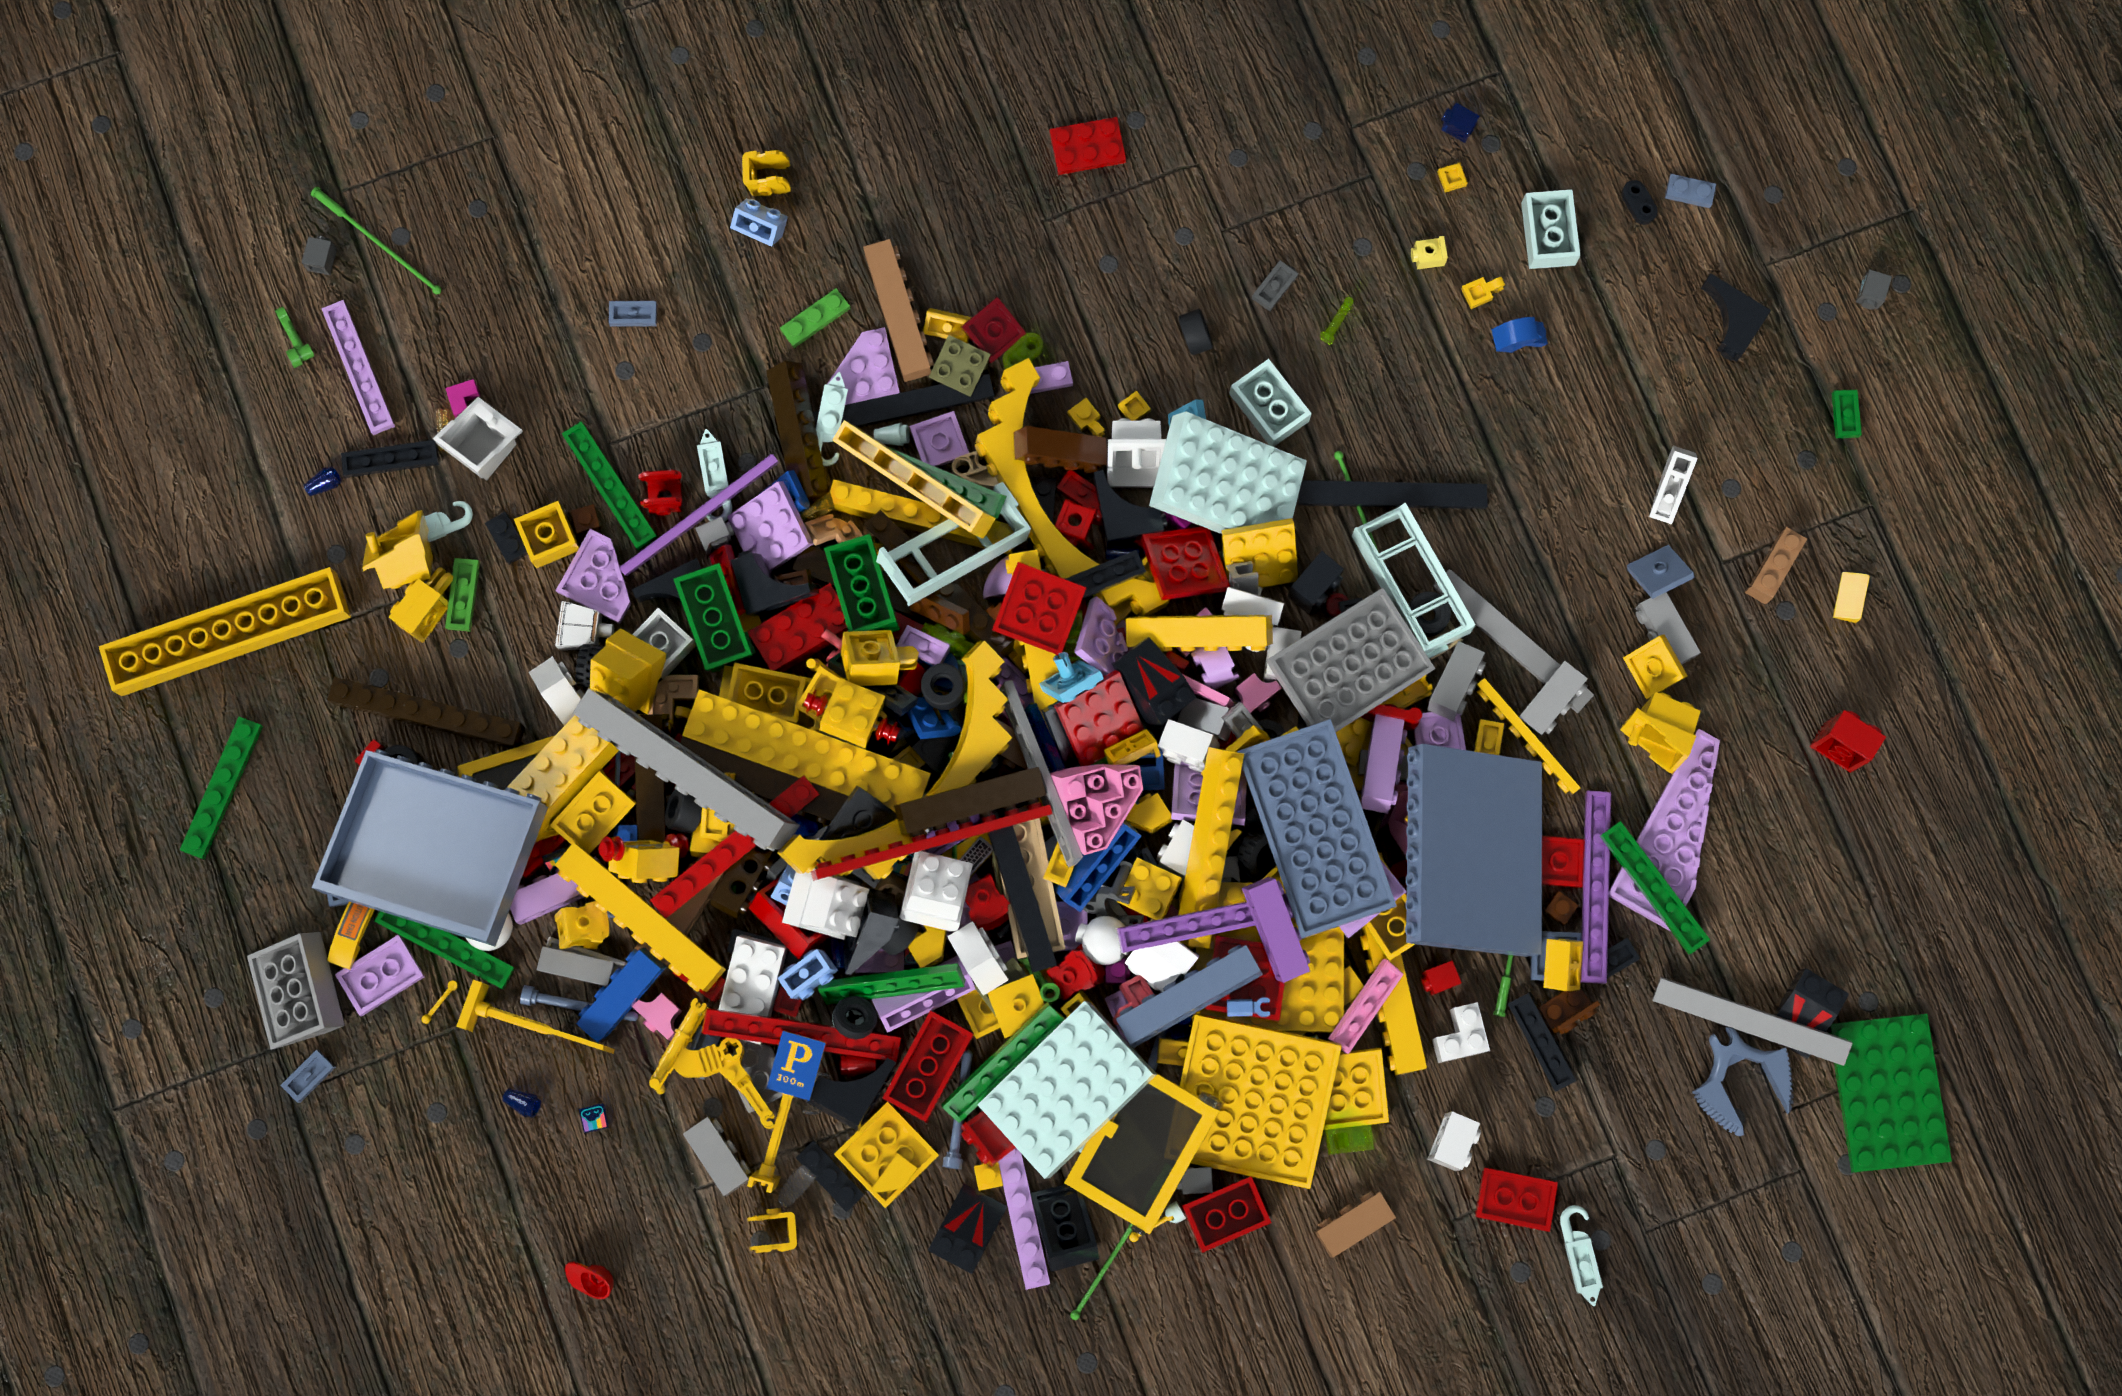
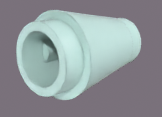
[874,423,910,446]

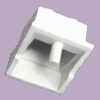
[433,397,523,481]
[1107,418,1166,488]
[1222,586,1284,652]
[899,851,973,932]
[782,868,869,940]
[1125,919,1199,992]

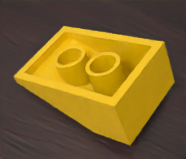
[727,663,806,724]

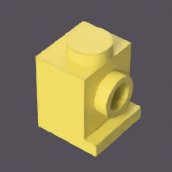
[1411,236,1448,269]

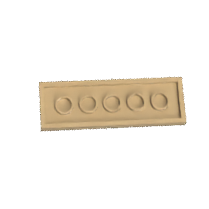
[999,806,1065,959]

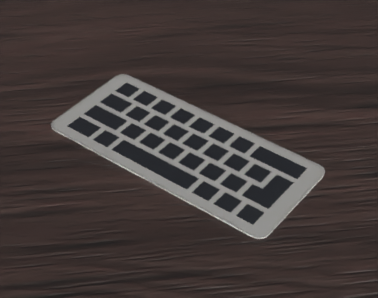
[959,837,993,876]

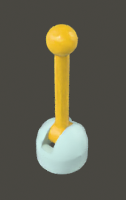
[1129,1201,1186,1242]

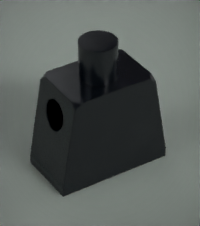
[875,713,920,758]

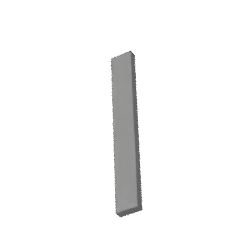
[1433,569,1594,713]
[999,680,1083,867]
[1652,976,1852,1066]

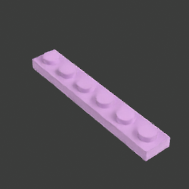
[322,300,395,435]
[998,1148,1050,1290]

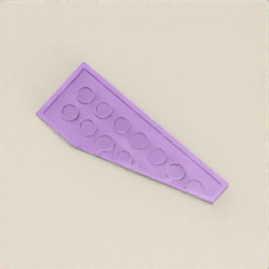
[1609,728,1720,932]

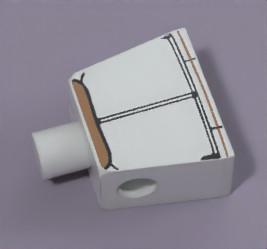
[555,601,614,651]

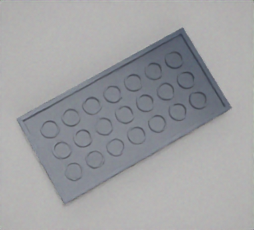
[1237,719,1397,939]

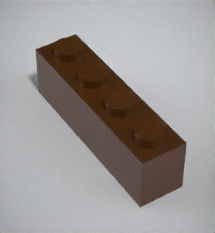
[1014,426,1107,473]

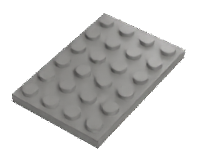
[1266,588,1435,733]

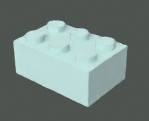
[1521,190,1580,269]
[1229,359,1312,447]

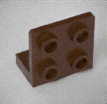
[1539,988,1601,1035]

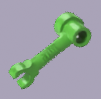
[275,306,314,368]
[1015,953,1060,1005]

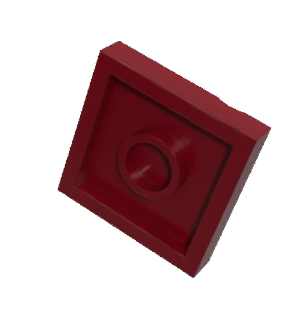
[961,297,1027,363]

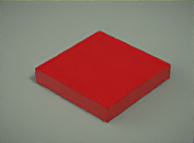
[1542,836,1585,888]

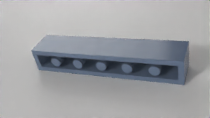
[1116,945,1263,1048]

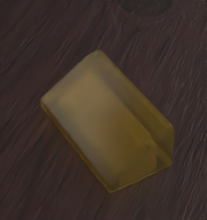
[799,492,835,523]

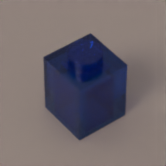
[1441,103,1480,143]

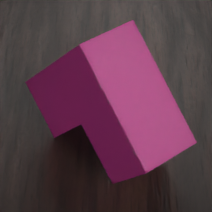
[445,379,481,418]

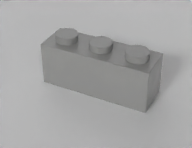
[1635,592,1701,665]
[1427,641,1486,721]
[1519,661,1588,735]
[683,1117,751,1196]

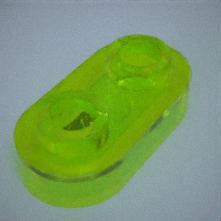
[1003,333,1043,369]

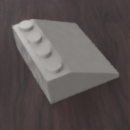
[247,932,345,1050]

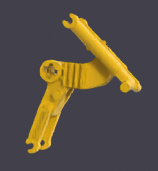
[649,998,775,1129]

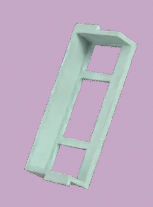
[876,482,1031,606]
[1352,503,1476,659]

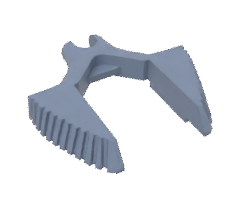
[1692,1027,1794,1136]

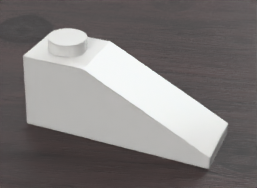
[1649,446,1697,524]

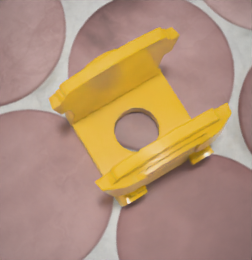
[742,150,791,196]
[554,901,609,949]
[747,1208,797,1253]

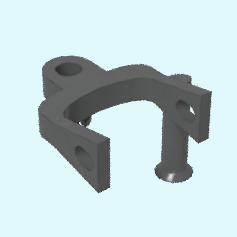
[1083,861,1144,926]

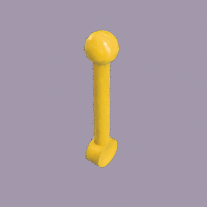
[421,981,458,1024]

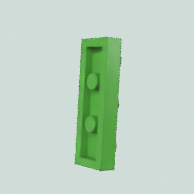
[780,288,851,348]
[445,558,480,632]

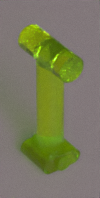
[1319,297,1353,345]

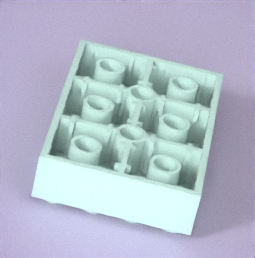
[1149,411,1307,534]
[978,1001,1157,1179]

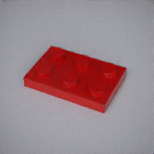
[1049,117,1126,175]
[1475,1168,1558,1232]

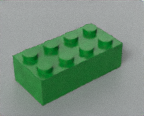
[824,534,900,632]
[673,563,752,672]

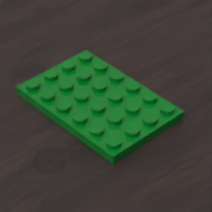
[1828,1014,1952,1173]

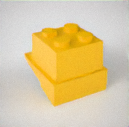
[362,510,433,589]
[590,628,666,714]
[1620,692,1701,774]

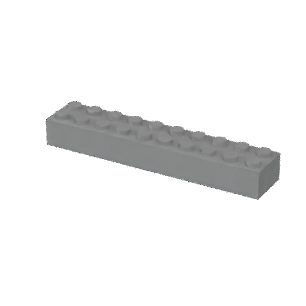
[573,688,800,851]

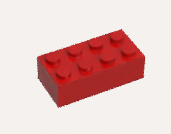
[748,583,848,673]
[882,1010,974,1123]

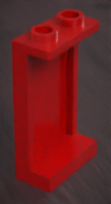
[961,1111,1016,1167]

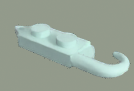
[816,372,848,466]
[697,429,732,522]
[425,501,473,542]
[1560,1205,1603,1306]

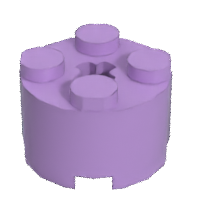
[1190,647,1239,690]

